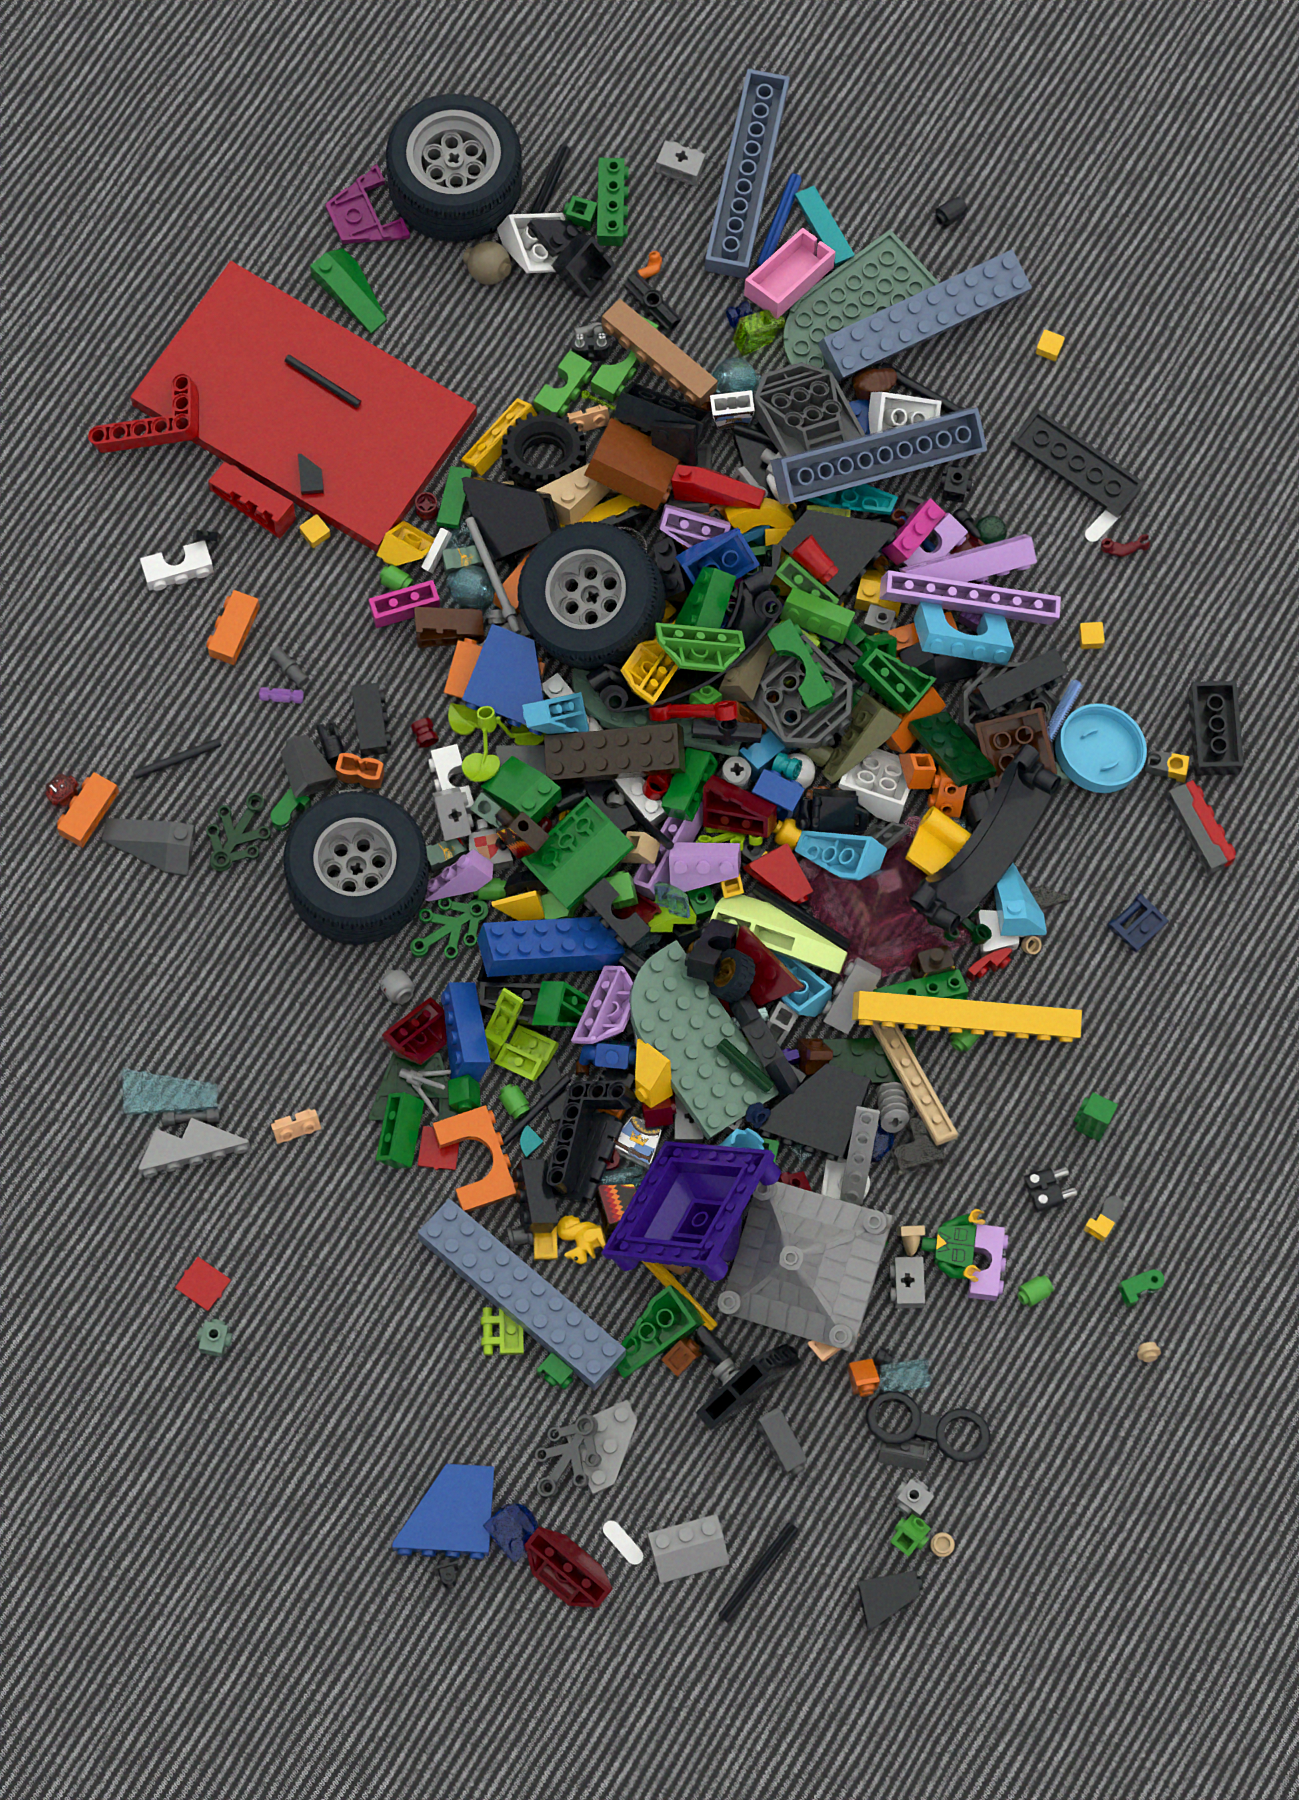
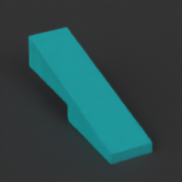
[794,185,855,269]

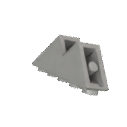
[840,1106,880,1205]
[138,1118,250,1177]

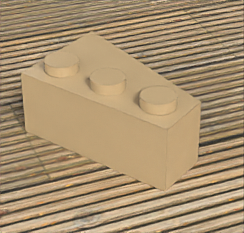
[537,464,612,525]

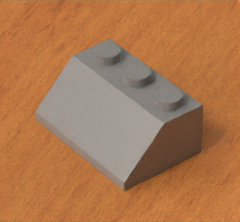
[647,1514,729,1584]

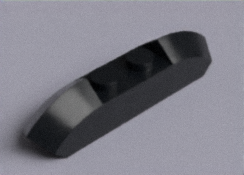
[728,993,800,1095]

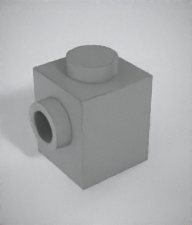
[863,604,898,635]

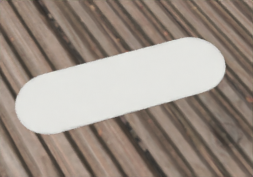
[1085,510,1121,542]
[603,1521,643,1565]

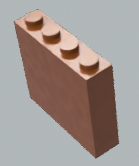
[584,418,683,511]

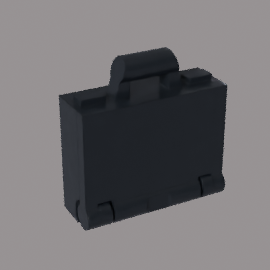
[810,788,868,835]

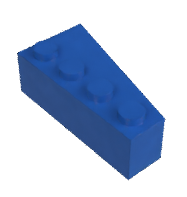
[441,982,491,1083]

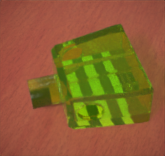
[732,309,786,357]

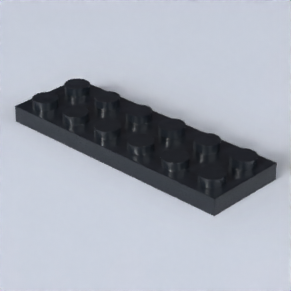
[1011,408,1145,518]

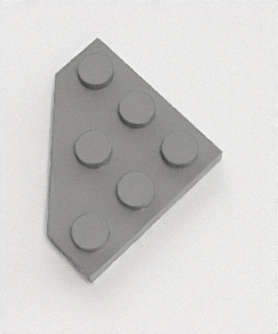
[565,1400,637,1495]

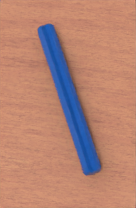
[757,173,802,267]

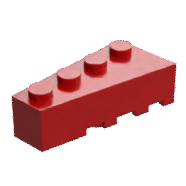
[208,462,296,539]

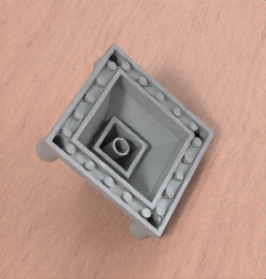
[717,1181,894,1352]

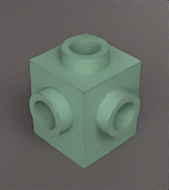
[197,1319,233,1358]

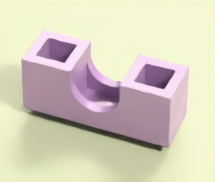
[902,513,968,567]
[968,1224,1008,1301]

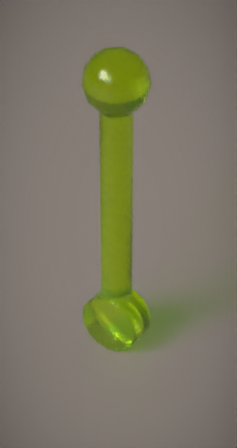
[581,390,617,413]

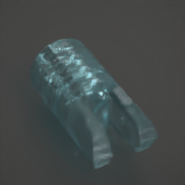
[601,1166,643,1187]

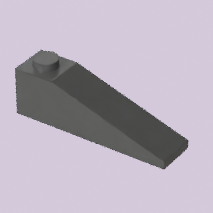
[102,818,196,876]

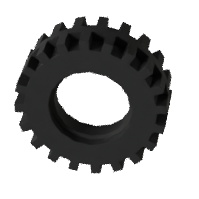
[501,411,586,490]

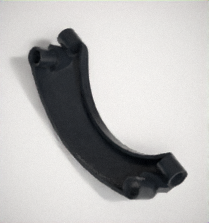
[586,570,782,712]
[909,744,1061,933]

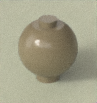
[463,241,511,285]

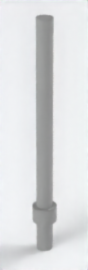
[465,517,522,634]

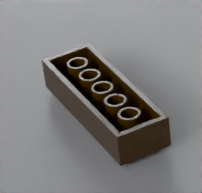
[544,723,686,785]

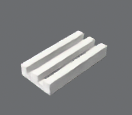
[421,528,453,574]

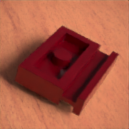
[612,892,662,924]

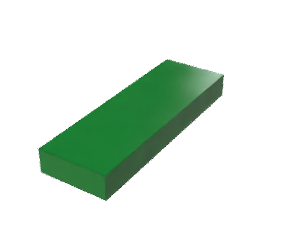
[437,466,473,529]

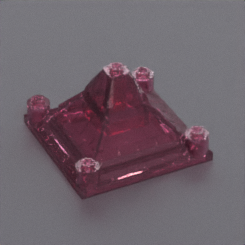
[799,816,973,981]

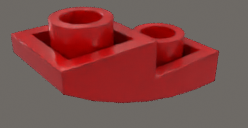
[966,947,1012,982]

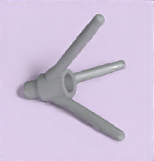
[399,1068,451,1117]

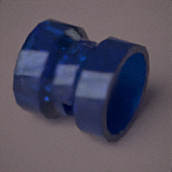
[725,301,753,329]

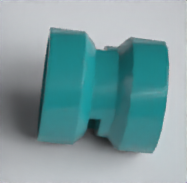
[772,752,803,780]

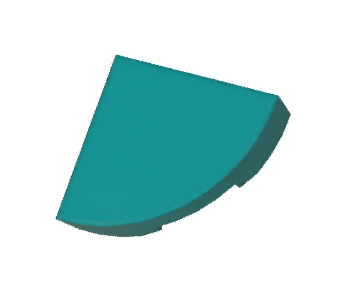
[520,1125,543,1159]

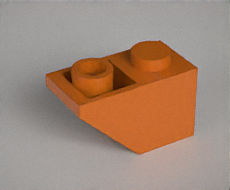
[899,753,936,789]
[847,1359,880,1397]

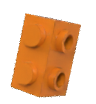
[927,766,967,819]

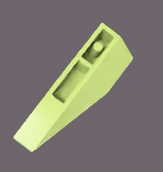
[709,894,848,975]

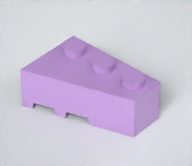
[659,504,731,548]
[669,842,741,896]

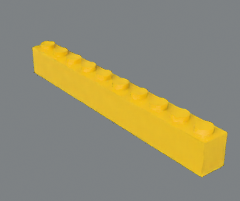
[852,991,1082,1043]

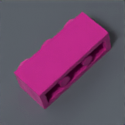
[881,498,946,565]
[369,580,440,629]

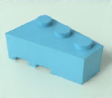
[522,692,589,735]

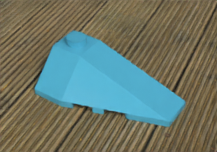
[795,830,887,880]
[993,863,1047,936]
[773,953,832,1017]

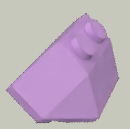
[571,966,633,1044]

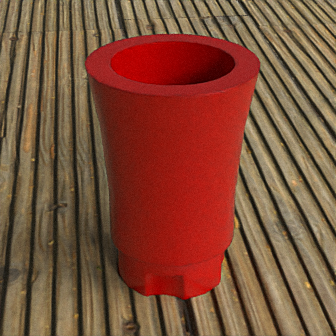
[789,534,839,585]

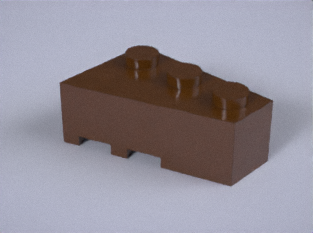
[414,607,484,648]

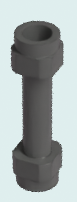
[163,1108,220,1126]

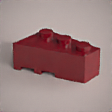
[703,774,777,838]

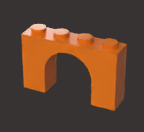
[444,638,547,699]
[433,1105,518,1213]

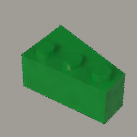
[674,567,736,629]
[852,648,936,714]
[532,981,590,1027]

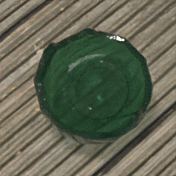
[975,515,1007,545]

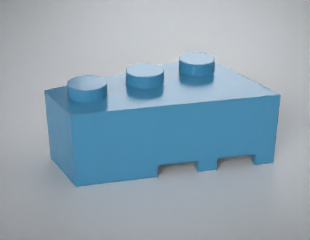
[738,716,798,784]

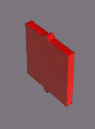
[417,1126,460,1171]
[175,1257,231,1311]

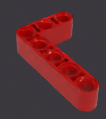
[88,373,198,453]

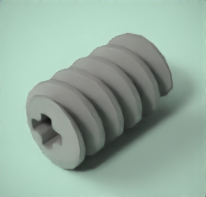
[721,756,751,790]
[875,1082,910,1133]

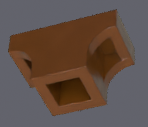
[797,1038,833,1075]

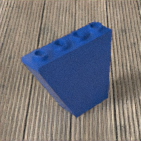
[462,624,545,736]
[392,1464,494,1560]

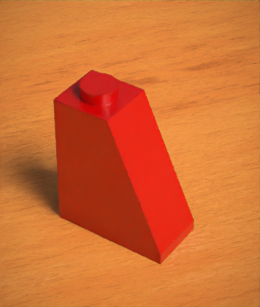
[743,843,813,905]

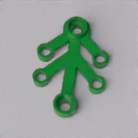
[410,897,488,960]

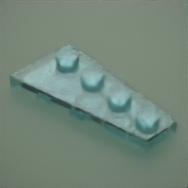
[122,1068,218,1115]

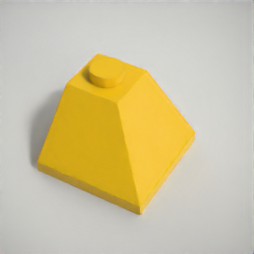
[377,521,435,566]
[854,569,901,619]
[491,890,545,921]
[635,1038,673,1108]

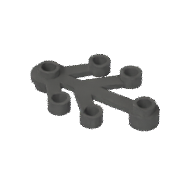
[535,1414,602,1497]

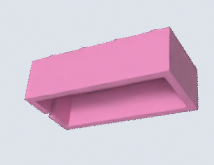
[744,228,835,319]

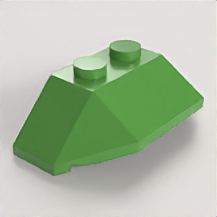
[655,623,745,672]

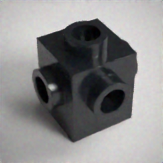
[940,466,973,503]

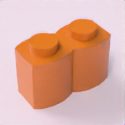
[335,753,384,789]

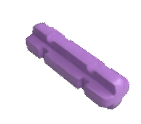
[259,687,304,703]

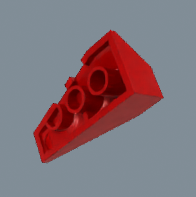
[671,465,766,509]

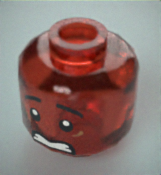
[44,774,79,807]

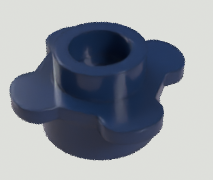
[746,1102,770,1128]

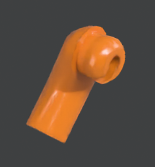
[637,251,663,279]

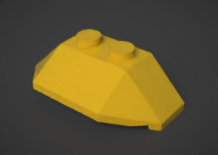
[620,640,678,705]

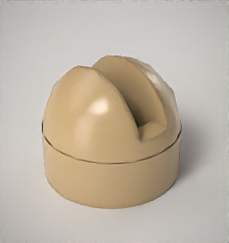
[1021,936,1041,954]

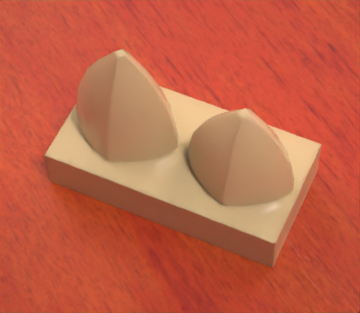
[897,1225,925,1257]

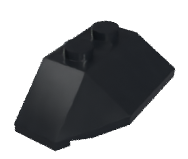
[898,629,984,685]

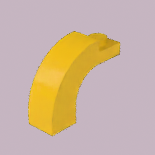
[724,497,796,534]

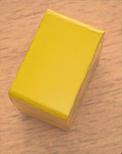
[1035,330,1065,361]
[299,514,331,548]
[1078,622,1105,649]

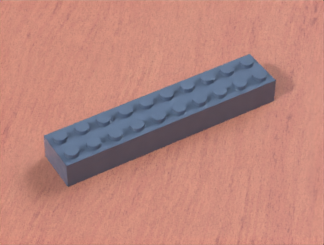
[704,69,790,279]
[818,249,1032,382]
[770,408,987,504]
[418,1198,626,1391]

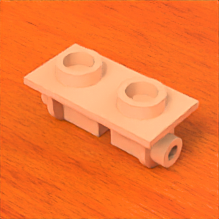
[567,404,610,432]
[271,1108,321,1144]

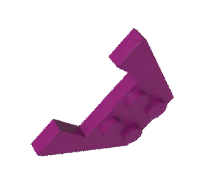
[325,164,410,244]

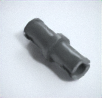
[270,646,309,688]

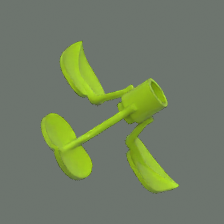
[448,703,547,782]

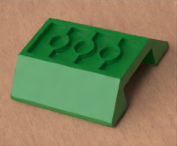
[520,796,635,910]

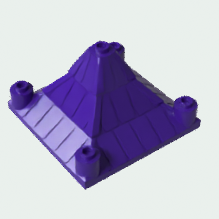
[601,1141,781,1281]

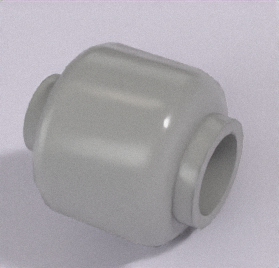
[380,970,415,1004]

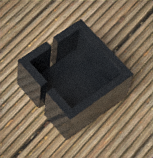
[551,234,617,298]

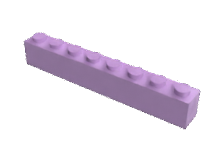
[879,570,1061,625]

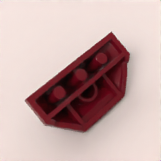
[381,997,447,1065]
[524,1526,613,1608]

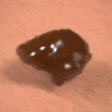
[852,367,897,400]

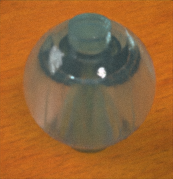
[712,357,761,394]
[446,565,495,610]

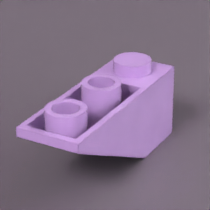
[425,849,493,901]

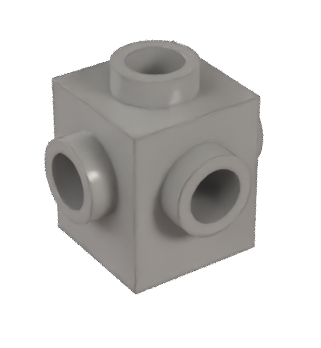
[895,1479,934,1518]

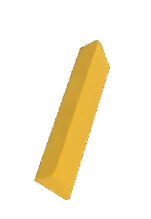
[461,398,537,476]
[559,494,645,527]

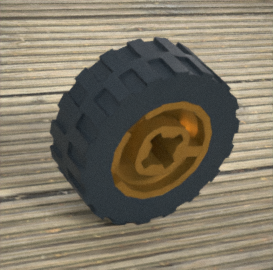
[707,948,756,1003]

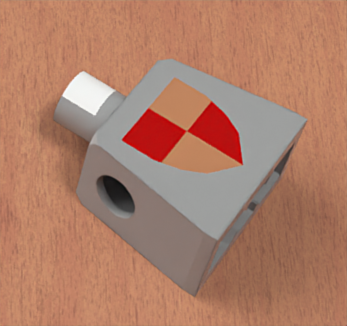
[469,819,513,871]

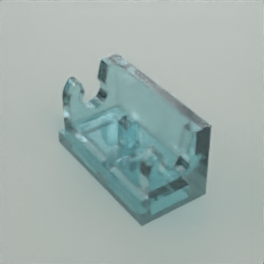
[879,1358,931,1392]

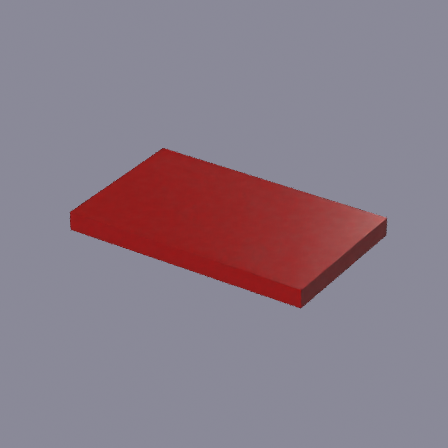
[131,261,477,553]

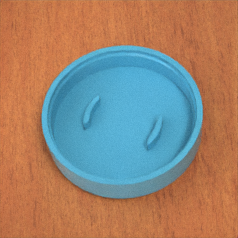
[1055,704,1147,793]

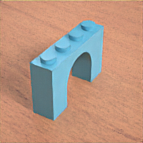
[913,601,1014,665]

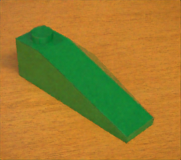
[310,248,387,334]
[616,1285,705,1378]

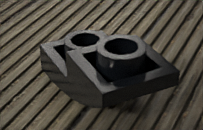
[504,870,548,895]

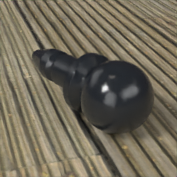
[952,508,981,539]

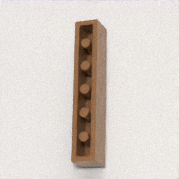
[602,299,718,408]

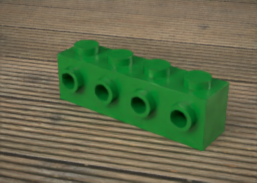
[597,158,629,246]
[873,969,969,1024]

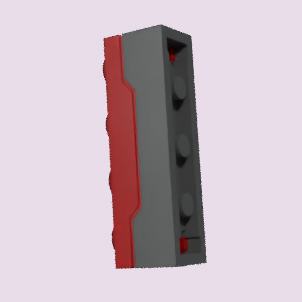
[1166,780,1236,876]

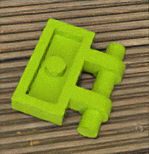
[480,1307,524,1356]

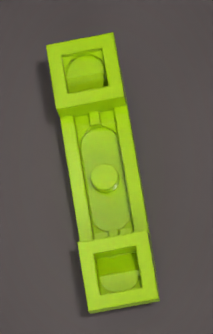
[485,988,524,1060]

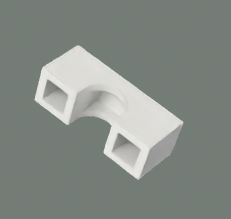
[140,540,214,591]
[428,744,475,818]

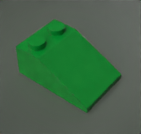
[481,756,562,824]

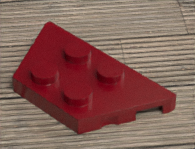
[735,926,805,1006]

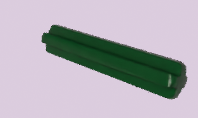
[716,1038,774,1093]

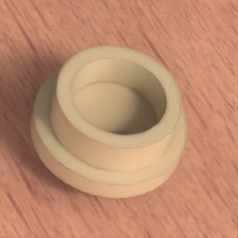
[1137,1342,1161,1362]
[930,1533,955,1557]

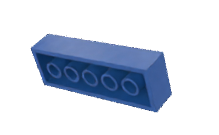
[477,917,625,977]

